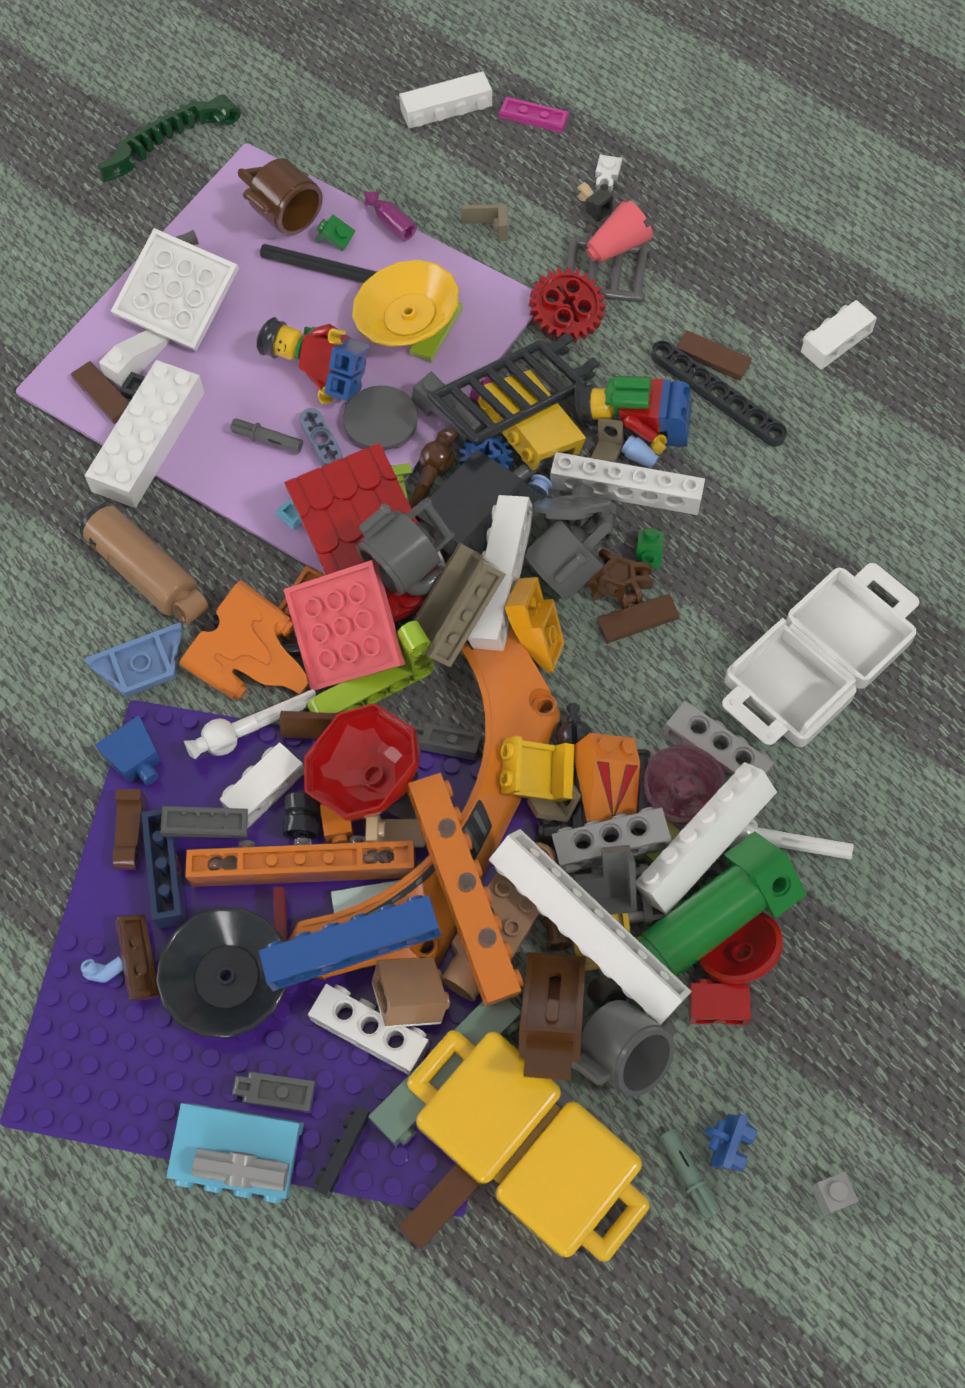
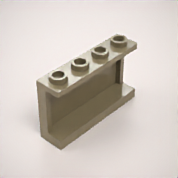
[413,543,506,667]

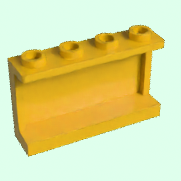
[478,370,586,471]

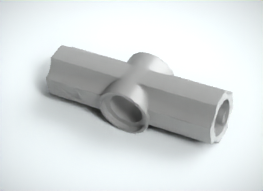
[192,1148,289,1191]

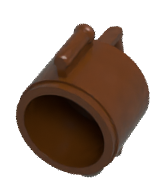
[238,158,323,235]

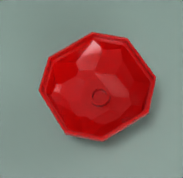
[304,703,421,821]

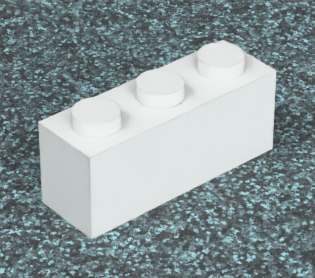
[801,300,877,370]
[220,742,304,829]

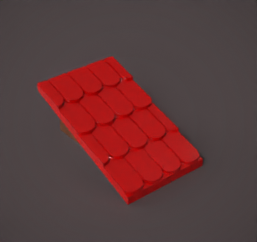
[284,443,440,622]

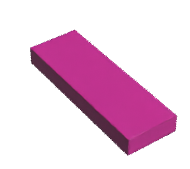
[499,97,569,133]

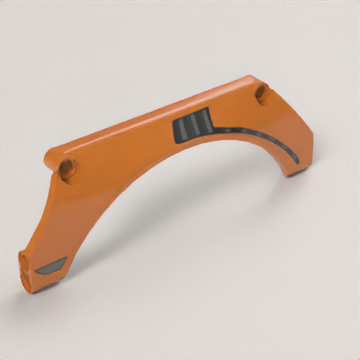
[288,624,561,980]

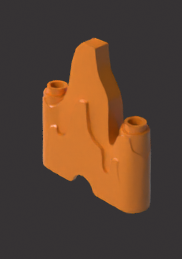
[179,580,309,701]

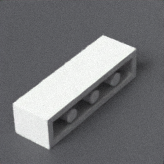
[399,71,492,129]

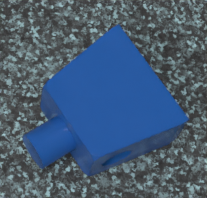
[95,716,161,785]

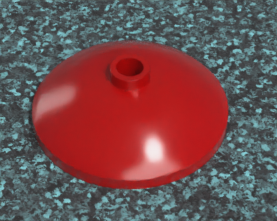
[699,912,784,984]

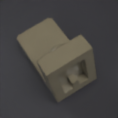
[461,204,508,241]

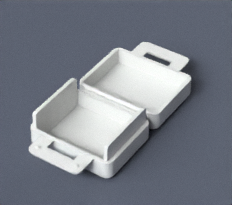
[722,563,919,747]

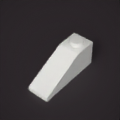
[99,330,170,388]

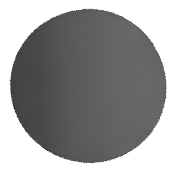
[343,386,418,450]
[533,497,611,520]

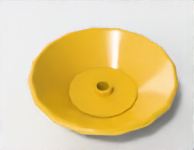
[352,260,459,347]

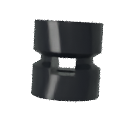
[282,792,321,841]

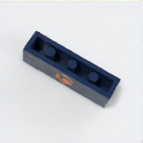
[141,809,187,929]

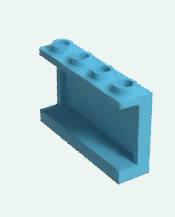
[166,1103,304,1203]

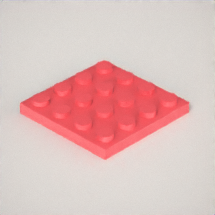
[284,560,405,691]

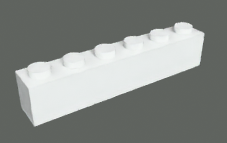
[468,495,533,651]
[636,762,777,915]

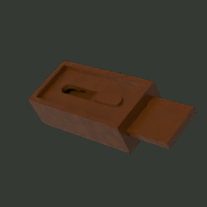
[519,952,586,1081]

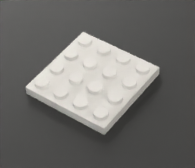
[111,228,239,352]

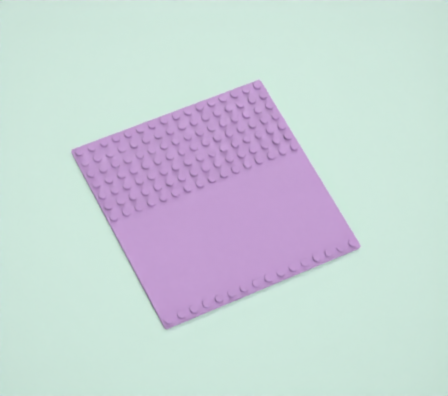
[16,143,535,575]

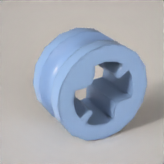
[528,474,552,498]

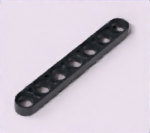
[651,340,787,447]

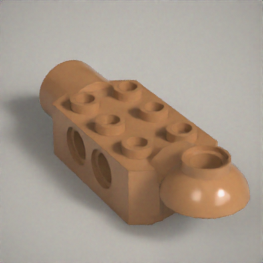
[441,842,559,1001]

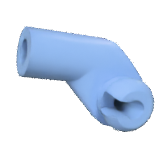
[80,956,123,983]

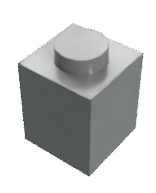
[811,1172,859,1217]

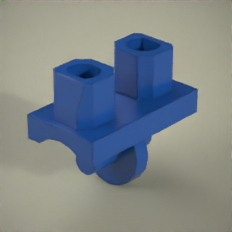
[704,1113,758,1171]

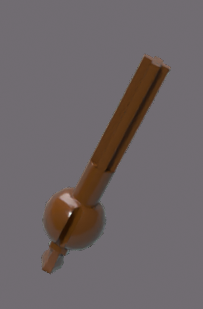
[409,429,459,509]

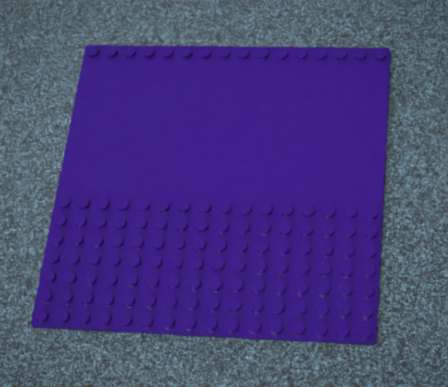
[0,700,539,1217]

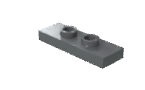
[161,806,248,839]

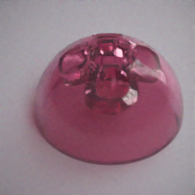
[643,745,726,824]

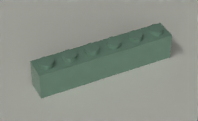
[368,999,521,1147]

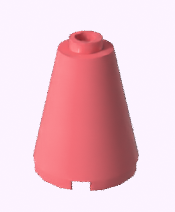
[586,199,653,263]

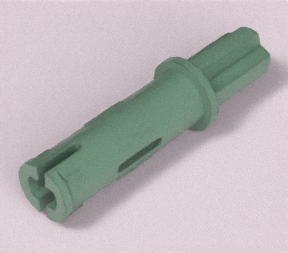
[659,1129,720,1219]

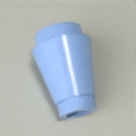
[621,435,659,469]

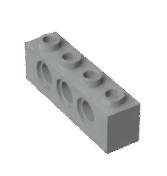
[663,701,774,776]
[552,807,671,873]

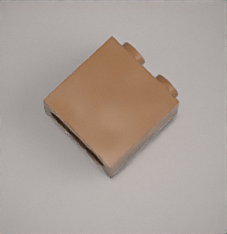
[372,957,450,1028]

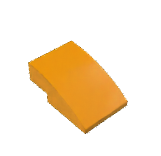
[504,577,564,673]

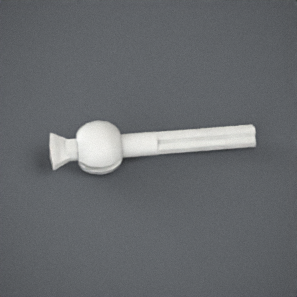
[184,689,316,759]
[728,819,854,860]

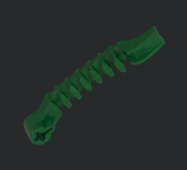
[97,94,241,182]

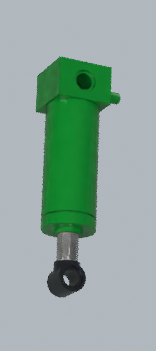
[587,831,807,1009]

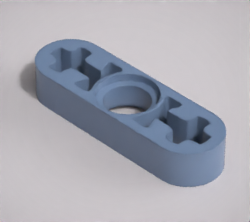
[300,408,343,466]

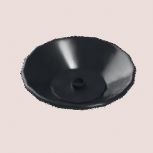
[156,907,288,1038]

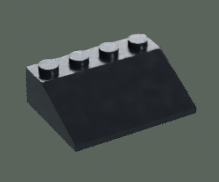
[415,449,539,556]

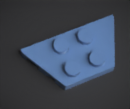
[84,622,183,697]

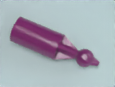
[363,191,417,241]

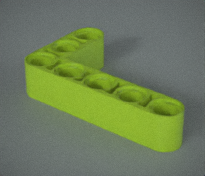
[307,621,434,713]

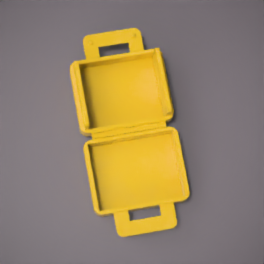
[407,1030,650,1262]

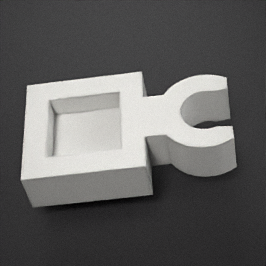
[595,155,622,192]

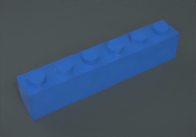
[259,895,442,991]

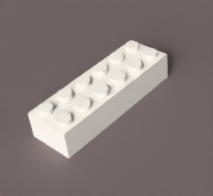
[84,360,205,508]

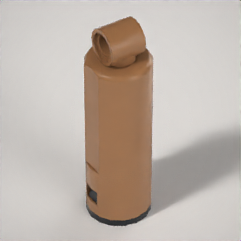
[80,503,209,625]

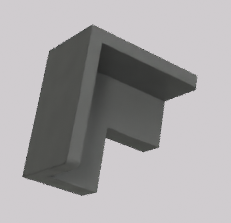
[574,845,637,915]

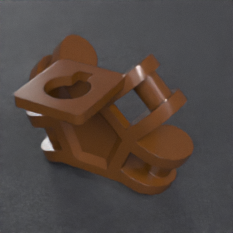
[585,549,653,609]

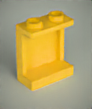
[500,736,574,802]

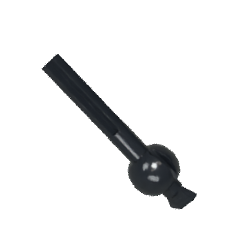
[556,703,593,844]

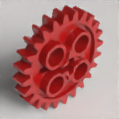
[528,267,606,343]

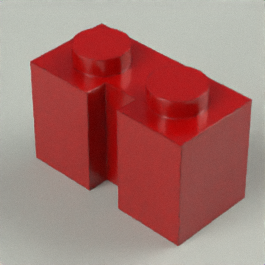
[688,979,751,1025]

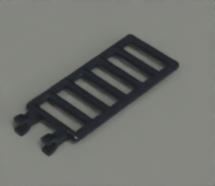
[428,333,600,444]

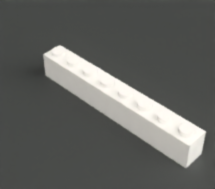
[489,829,692,1025]

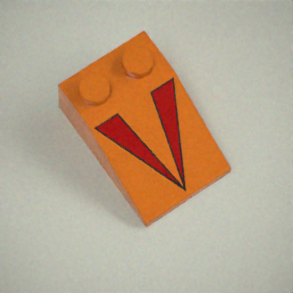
[574,733,640,823]

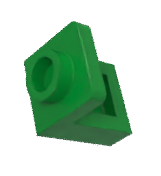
[315,214,355,252]
[635,528,664,569]

